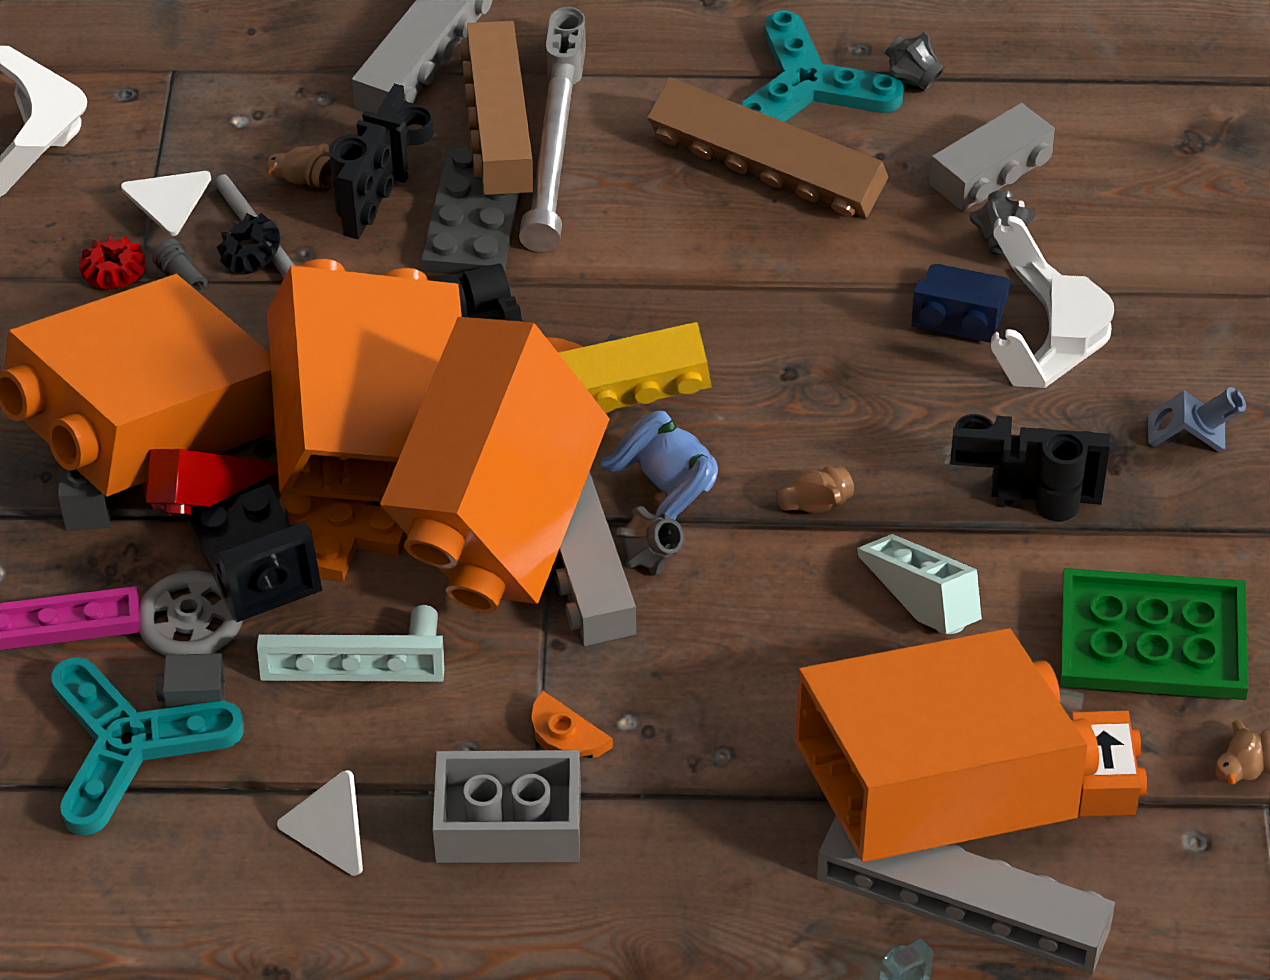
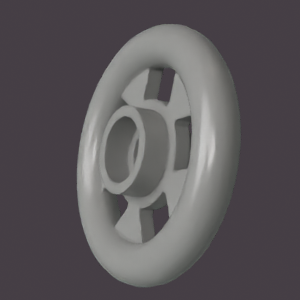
[139,570,243,656]

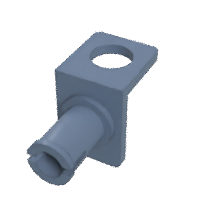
[1148,387,1246,452]

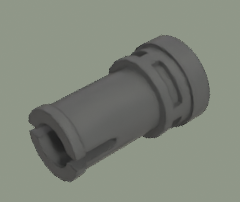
[152,239,208,294]

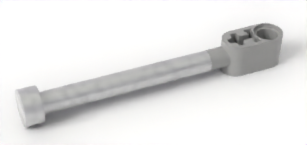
[519,7,586,252]

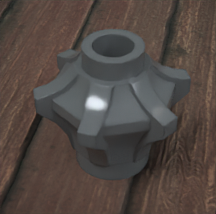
[885,31,945,92]
[969,191,1035,255]
[616,506,684,576]

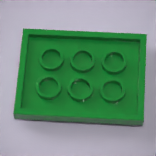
[1060,568,1248,700]

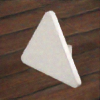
[121,171,211,236]
[277,770,363,876]

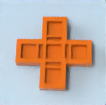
[279,494,407,582]

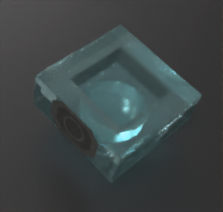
[880,938,933,980]

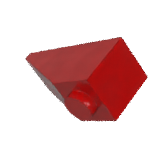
[146,449,278,515]

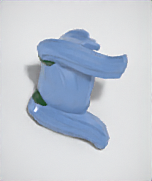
[600,411,718,520]

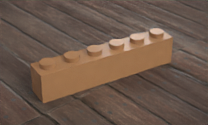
[460,21,533,195]
[647,77,888,219]

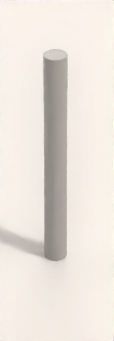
[214,174,295,277]

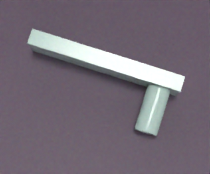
[257,605,445,682]

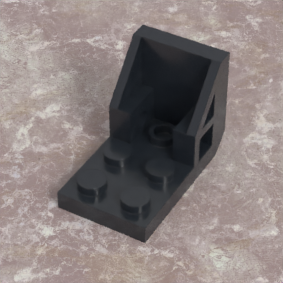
[187,484,323,622]

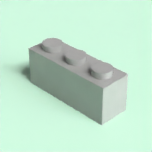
[930,102,1055,212]

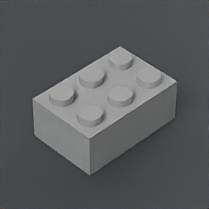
[433,750,581,863]

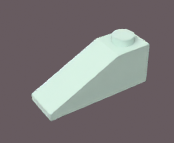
[857,534,982,634]

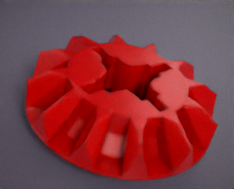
[78,236,146,289]

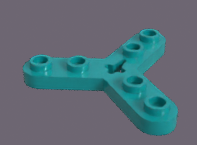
[740,10,904,122]
[51,657,244,836]

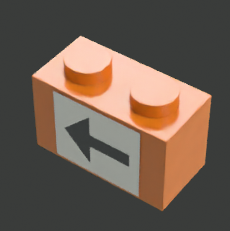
[1071,711,1147,817]

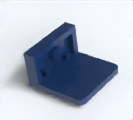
[911,264,1011,343]

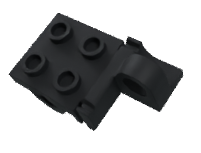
[329,83,433,240]
[430,263,523,322]
[950,414,1110,522]

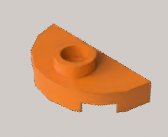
[531,690,613,758]

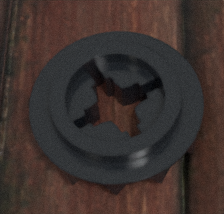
[216,213,280,275]

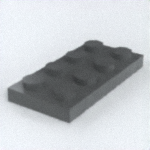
[422,145,522,274]

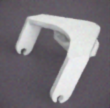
[0,46,87,197]
[991,216,1114,388]

